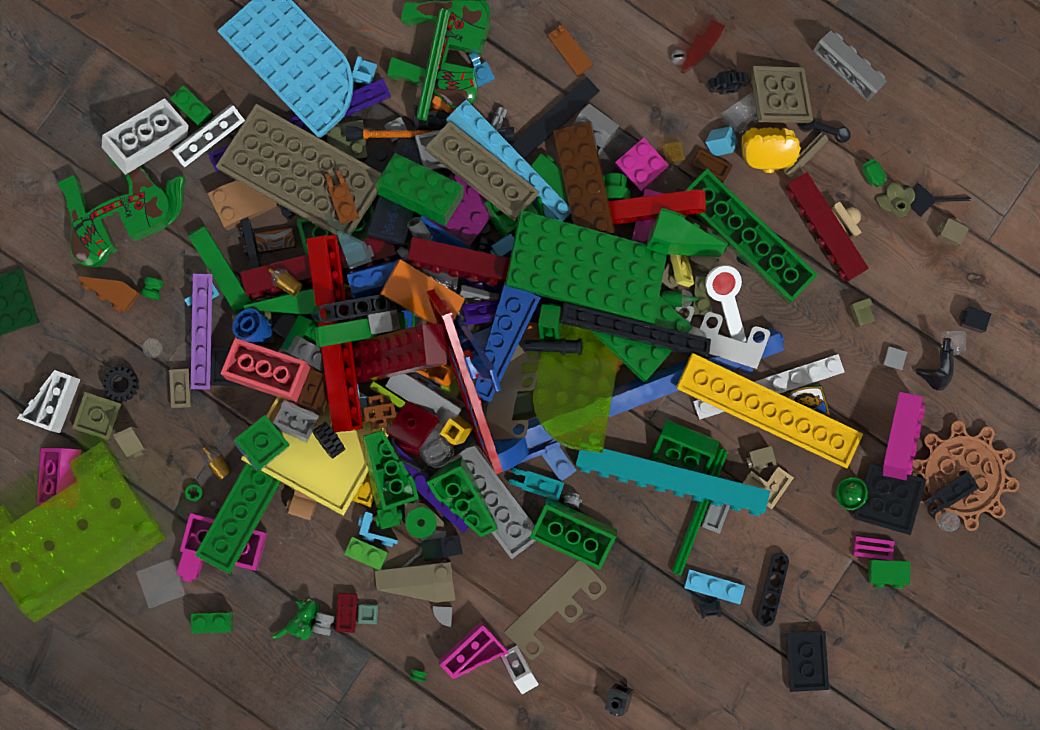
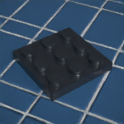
[854,464,927,536]

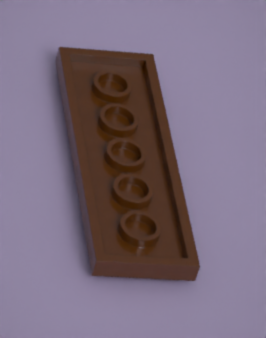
[554,121,616,235]

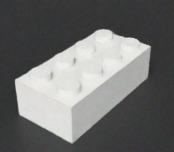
[102,98,189,175]

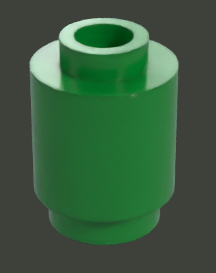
[862,158,888,188]

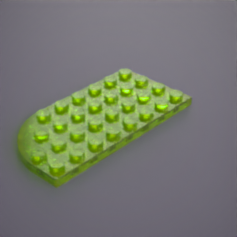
[533,324,619,453]

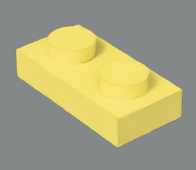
[670,255,694,287]

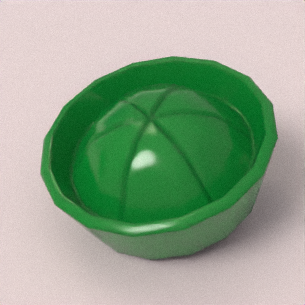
[836,477,868,510]

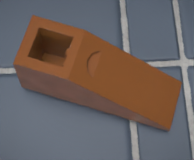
[77,276,140,313]

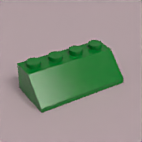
[530,497,617,570]

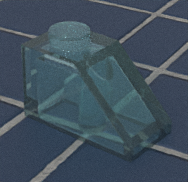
[336,230,374,269]

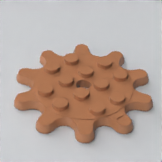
[912,421,1019,531]

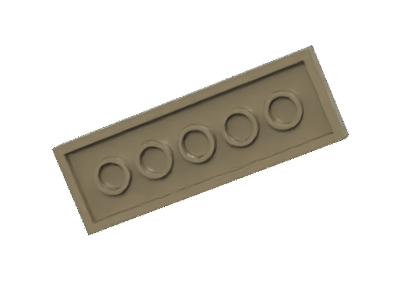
[425,121,540,221]

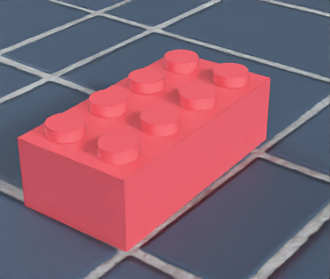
[220,338,311,403]

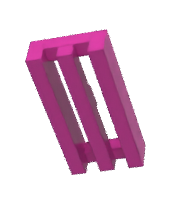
[853,536,895,561]

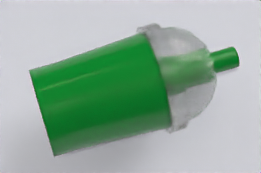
[662,289,697,308]

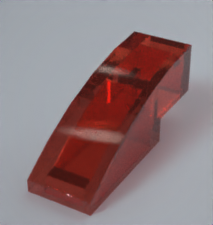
[681,20,725,74]

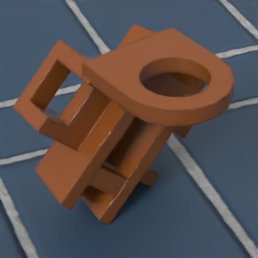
[361,392,396,430]

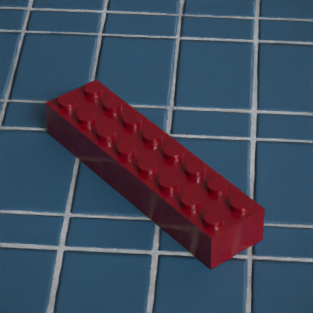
[240,238,398,301]
[352,324,447,384]

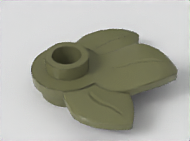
[876,182,915,217]

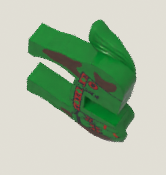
[387,0,490,108]
[57,157,186,267]

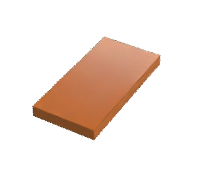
[380,260,465,324]

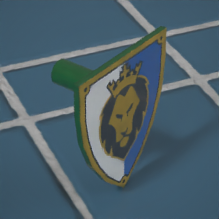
[786,383,830,415]

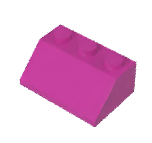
[37,448,82,508]

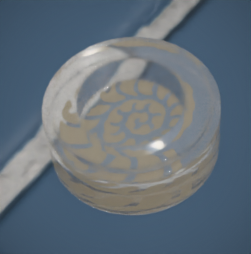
[142,338,163,358]

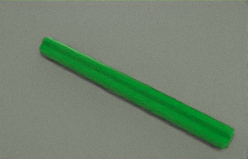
[416,8,450,121]

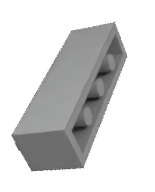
[385,372,465,426]

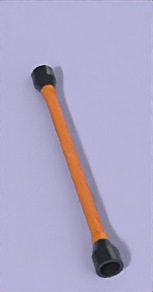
[346,126,515,142]

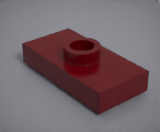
[335,593,358,633]

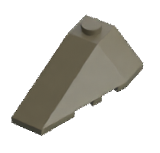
[375,562,456,603]

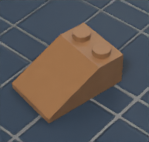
[207,180,278,231]

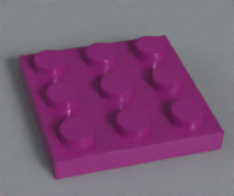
[432,172,490,246]

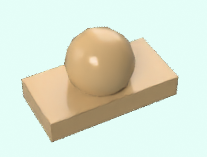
[831,201,862,240]

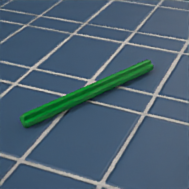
[672,448,728,575]

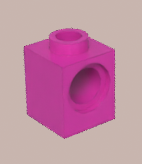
[176,552,203,582]

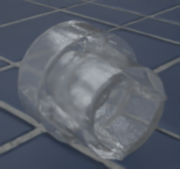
[419,428,454,468]

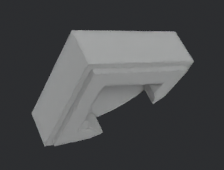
[433,606,452,627]

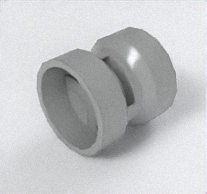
[311,612,335,636]

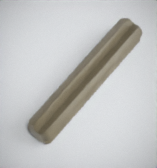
[784,132,828,178]

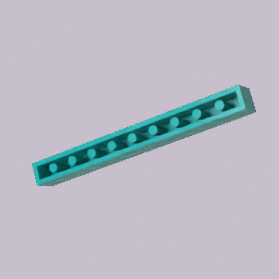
[576,443,770,517]

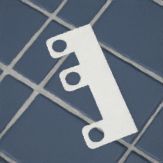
[676,303,770,369]

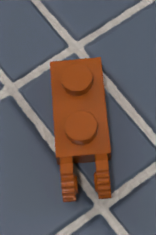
[325,169,360,225]

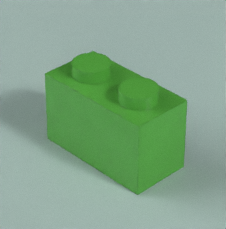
[344,537,389,570]

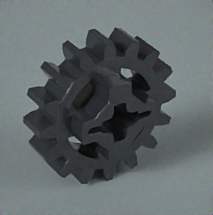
[707,70,749,95]

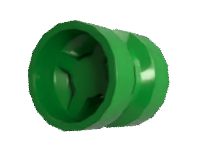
[140,277,164,300]

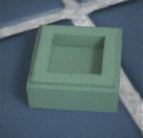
[358,604,378,624]

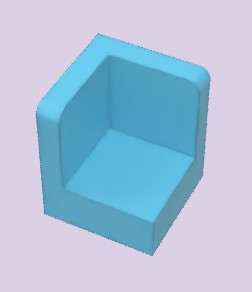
[352,56,377,85]
[705,126,738,156]

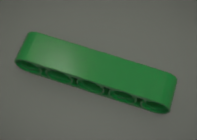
[188,225,252,313]
[314,312,407,347]

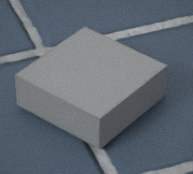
[883,347,907,371]

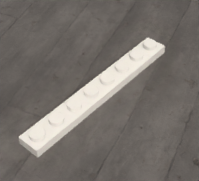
[693,354,844,420]

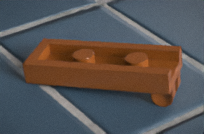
[547,24,593,77]

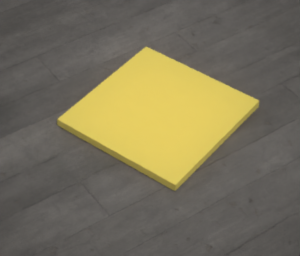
[241,364,398,516]

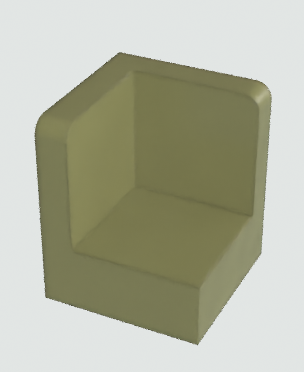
[849,298,875,327]

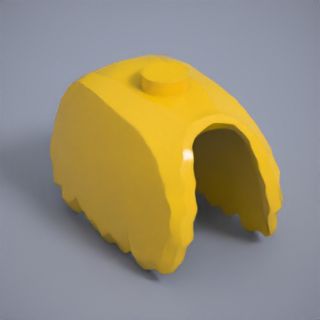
[742,127,801,173]

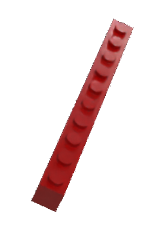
[307,235,363,432]

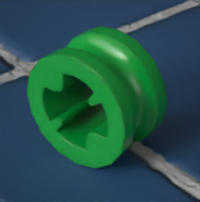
[185,484,203,502]
[409,668,428,682]

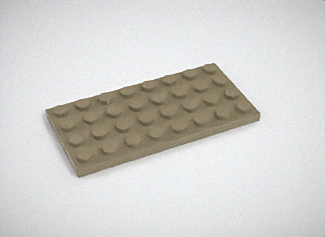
[215,104,382,242]

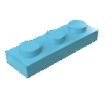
[684,570,745,604]

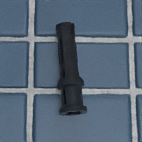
[523,338,583,356]

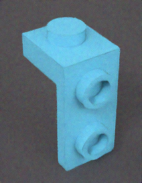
[358,512,399,547]

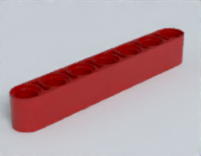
[609,190,706,224]

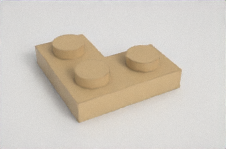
[742,467,794,509]

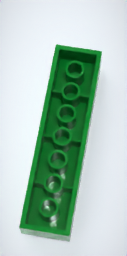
[685,169,818,305]

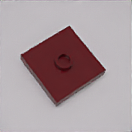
[386,401,440,451]

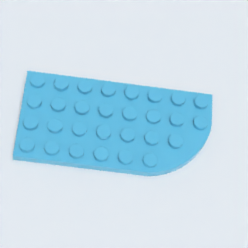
[218,0,353,139]

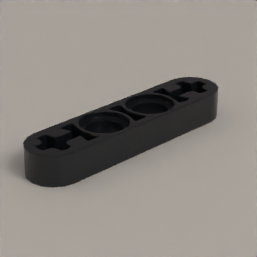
[757,553,789,627]

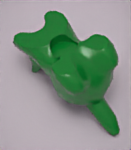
[272,599,320,640]

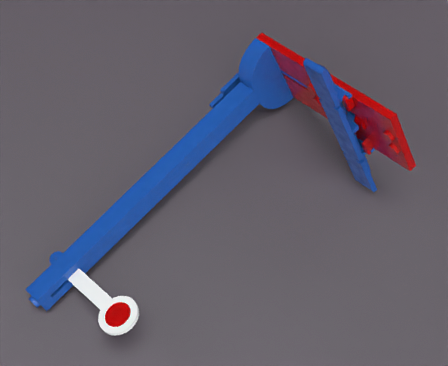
[427,265,784,474]

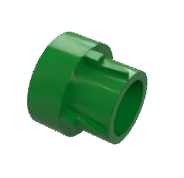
[603,173,631,201]

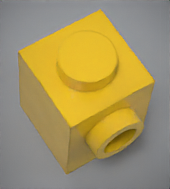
[440,416,474,445]

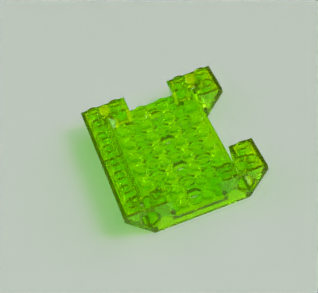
[0,442,166,623]

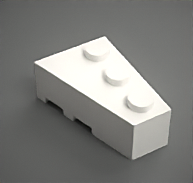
[17,370,80,433]

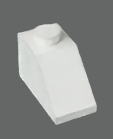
[501,645,539,694]

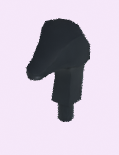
[916,338,954,391]

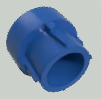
[233,308,272,346]

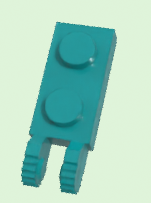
[508,468,564,501]

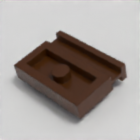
[297,369,329,416]

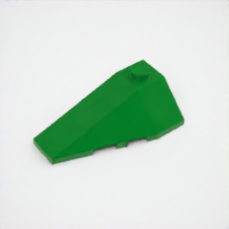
[646,208,728,257]
[244,286,316,316]
[363,430,419,511]
[427,457,498,537]

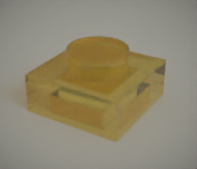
[662,141,685,164]

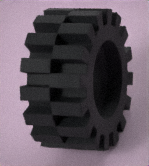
[102,366,139,402]
[312,422,346,459]

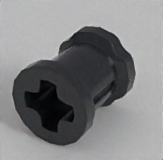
[700,600,721,619]

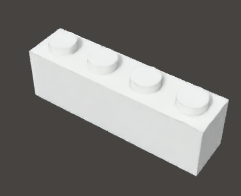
[171,104,245,167]

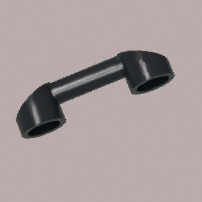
[798,118,851,143]

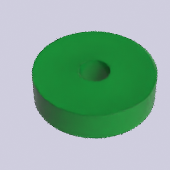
[405,507,437,539]

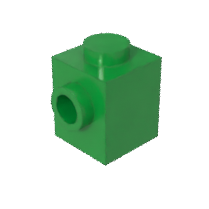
[375,506,404,529]

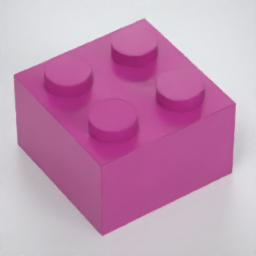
[614,138,669,194]

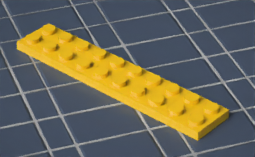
[676,353,863,468]

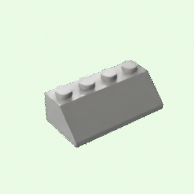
[813,31,887,102]

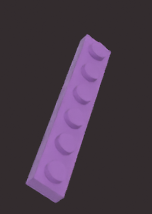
[191,273,213,389]

